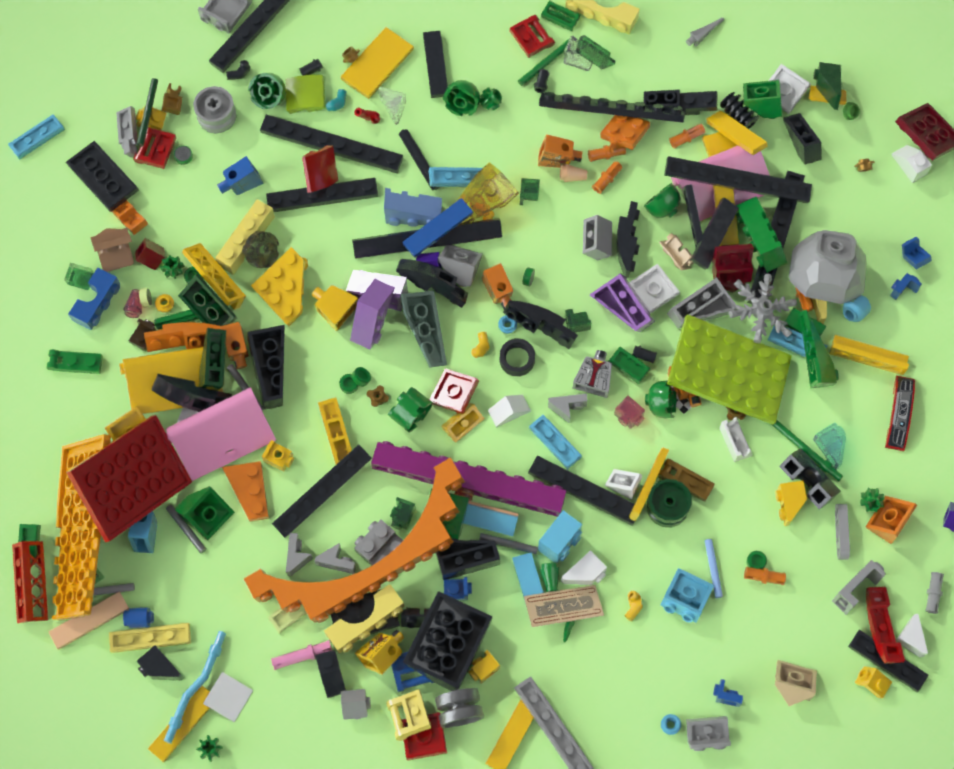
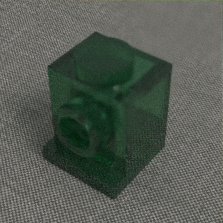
[390,497,416,530]

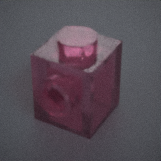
[614,395,645,429]

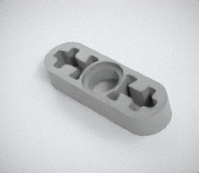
[835,504,850,560]

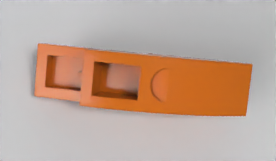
[144,322,221,352]

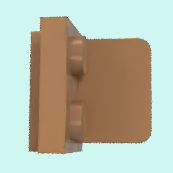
[90,228,134,272]

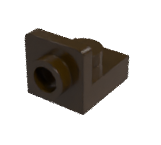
[128,318,157,352]

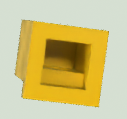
[262,440,294,472]
[468,650,500,684]

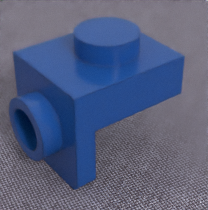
[902,236,932,270]
[890,273,922,300]

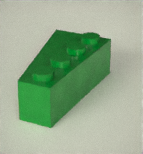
[736,196,788,272]

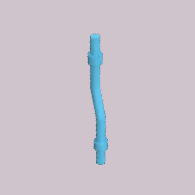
[164,631,226,744]

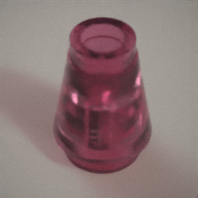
[123,289,142,319]

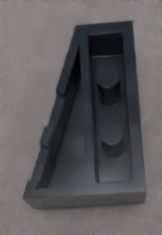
[435,539,500,581]

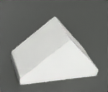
[488,394,531,428]
[605,469,642,500]
[896,614,928,658]

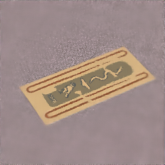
[524,585,604,627]

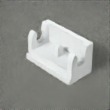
[719,417,752,463]

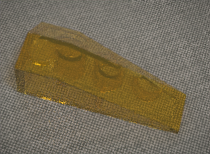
[456,162,519,223]

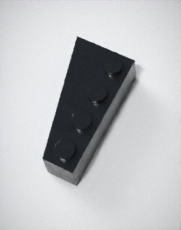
[247,325,285,410]

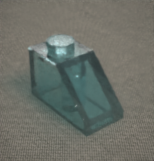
[813,422,846,470]

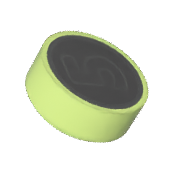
[139,288,152,307]

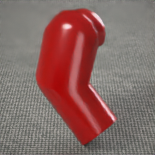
[354,107,381,124]

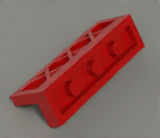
[12,541,48,624]

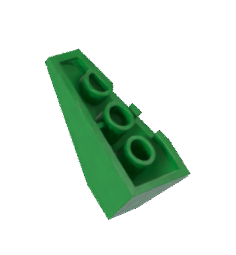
[799,310,839,389]

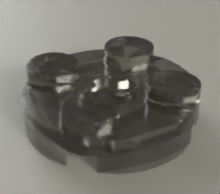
[242,231,279,269]

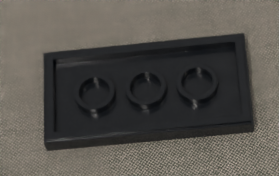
[65,140,139,212]

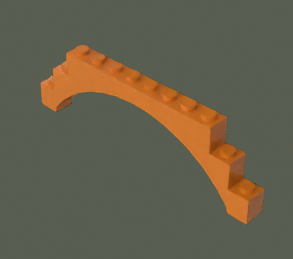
[244,457,465,623]

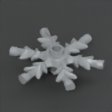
[729,274,797,343]

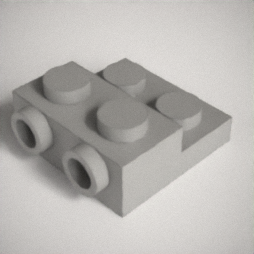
[354,519,403,566]

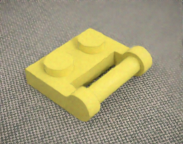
[386,689,431,741]

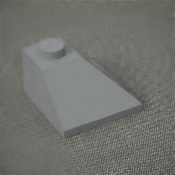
[438,245,483,287]

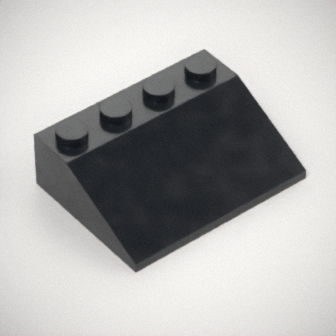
[403,591,493,691]

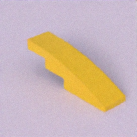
[318,397,352,464]

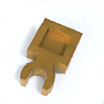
[161,83,183,115]

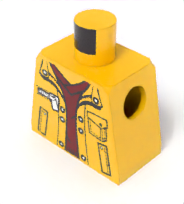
[355,630,404,674]

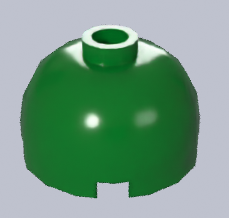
[248,72,286,109]
[443,80,480,116]
[644,183,681,218]
[645,380,677,419]

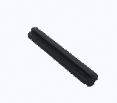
[399,129,439,190]

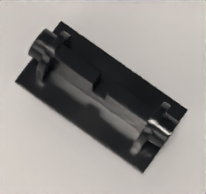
[401,607,429,628]

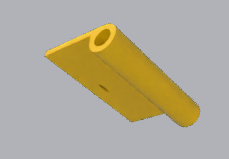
[119,347,223,414]

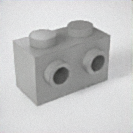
[582,215,612,261]

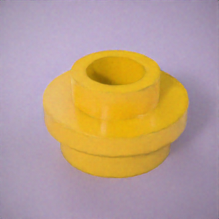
[155,294,174,313]

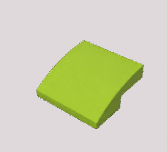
[285,75,325,114]

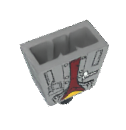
[572,350,612,398]

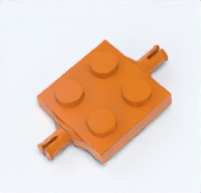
[600,115,650,154]

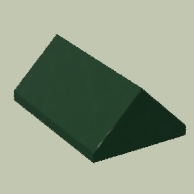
[178,274,238,326]

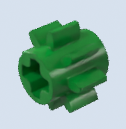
[480,87,502,111]
[160,255,185,279]
[860,487,885,512]
[196,735,223,762]

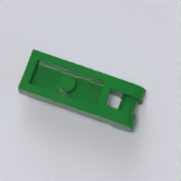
[46,349,103,374]

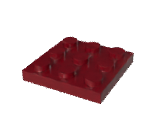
[895,103,954,161]

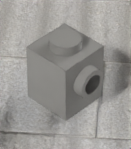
[341,689,371,720]

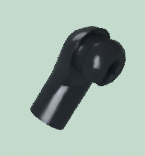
[226,60,251,80]

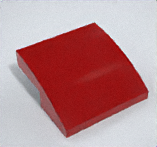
[302,146,339,193]

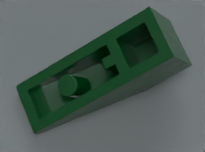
[813,62,842,110]
[199,328,226,391]

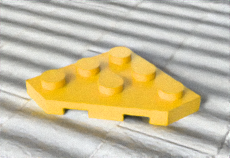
[251,247,305,326]

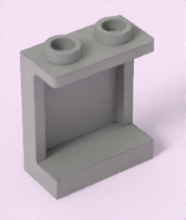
[197,0,253,33]
[832,560,886,615]

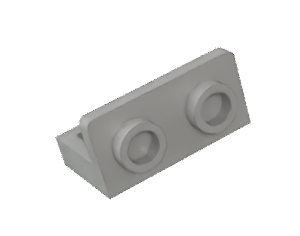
[686,716,731,751]

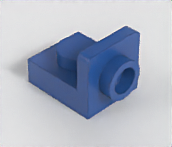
[444,577,472,601]
[713,679,743,707]

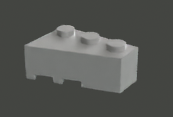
[667,277,737,329]

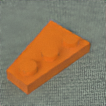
[222,461,269,522]

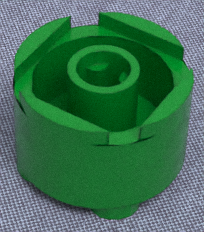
[388,387,433,433]

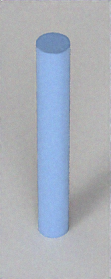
[704,539,723,599]

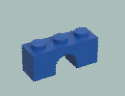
[68,267,120,330]

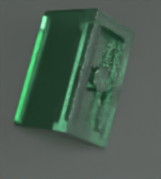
[575,35,616,69]

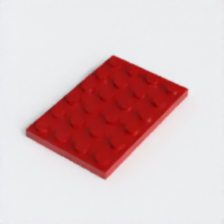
[66,414,192,542]

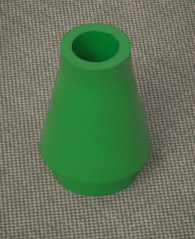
[540,562,560,592]

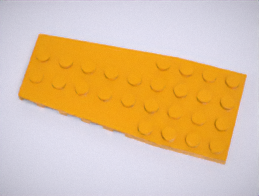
[52,434,111,620]

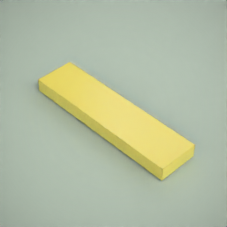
[109,623,191,653]

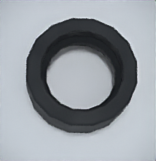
[499,338,535,377]

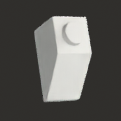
[891,145,932,183]
[561,550,607,585]

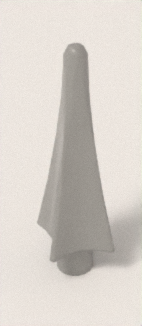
[685,17,724,47]

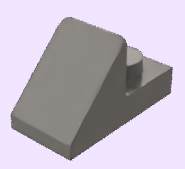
[548,394,588,423]
[286,533,313,576]
[315,543,356,574]

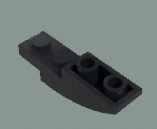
[643,89,718,115]
[616,201,640,278]
[396,259,468,308]
[503,300,578,349]
[151,374,232,412]

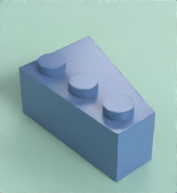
[384,188,442,227]

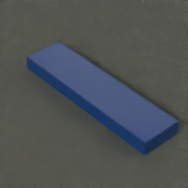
[403,198,473,258]

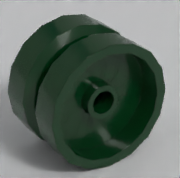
[646,479,692,528]

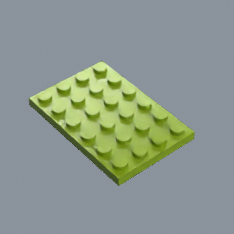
[667,314,792,425]

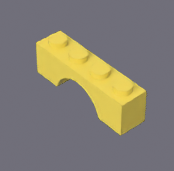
[565,0,640,35]
[215,199,275,275]
[324,584,405,654]

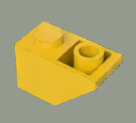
[775,481,807,526]

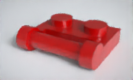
[509,15,556,58]
[133,127,177,169]

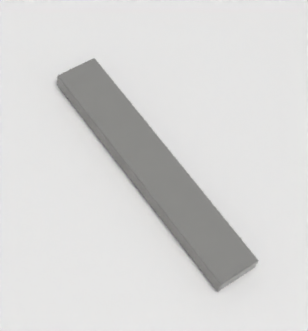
[514,676,594,769]

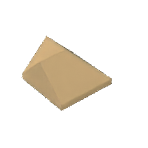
[775,660,817,707]

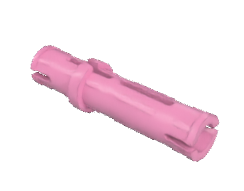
[271,640,332,670]

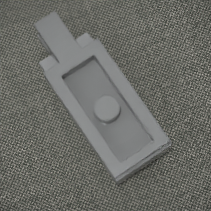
[116,106,138,158]

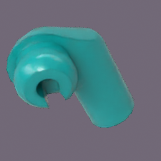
[326,89,347,111]

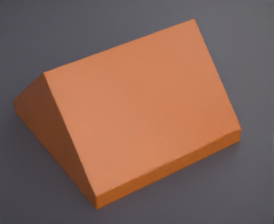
[865,496,917,544]

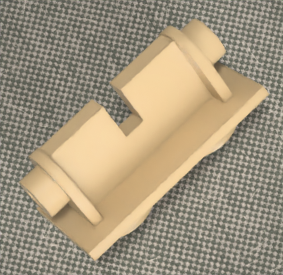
[659,233,694,271]

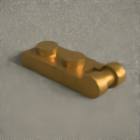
[658,458,715,502]

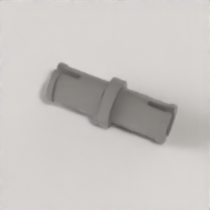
[925,572,944,614]

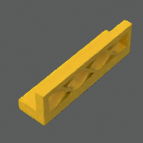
[182,243,246,310]
[829,335,909,375]

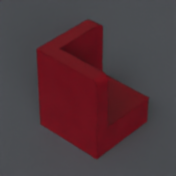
[135,238,165,270]

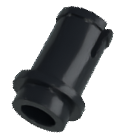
[299,58,323,76]
[533,69,550,93]
[632,345,657,364]

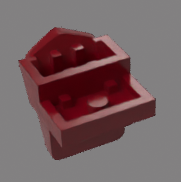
[712,243,754,293]

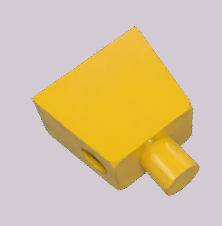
[312,285,358,331]

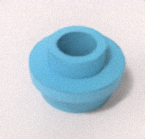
[498,315,517,334]
[661,714,681,735]

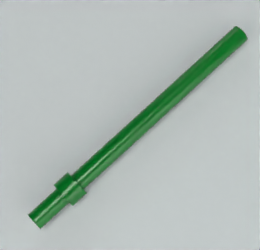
[771,420,844,482]

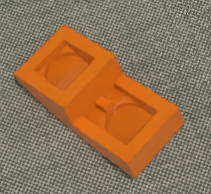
[112,200,148,235]

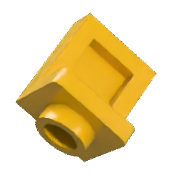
[136,107,167,130]
[855,666,892,699]

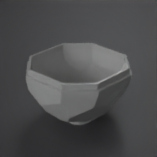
[789,230,867,304]

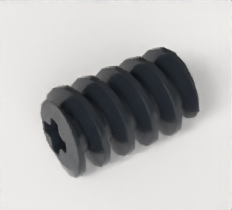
[720,92,759,129]

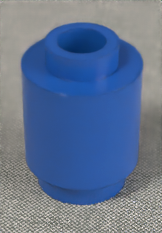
[123,607,154,628]

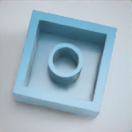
[538,510,583,564]

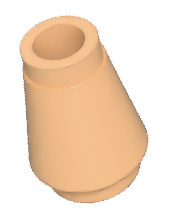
[560,164,587,182]

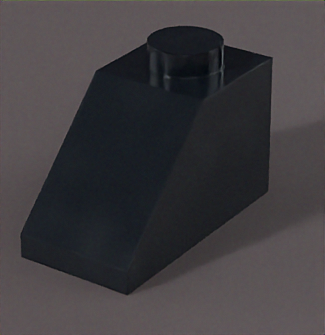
[136,645,184,681]
[315,650,346,699]

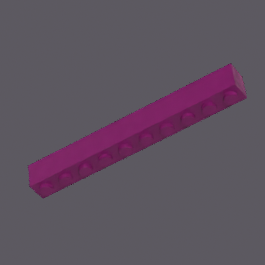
[371,441,566,517]

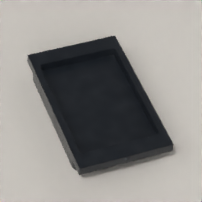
[330,589,400,635]

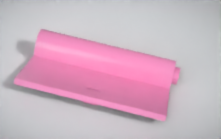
[671,146,770,221]
[166,387,276,481]

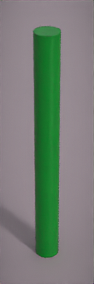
[518,37,575,86]

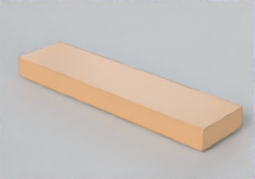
[48,591,129,650]

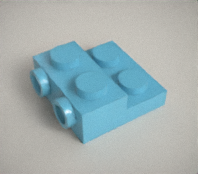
[660,568,714,623]

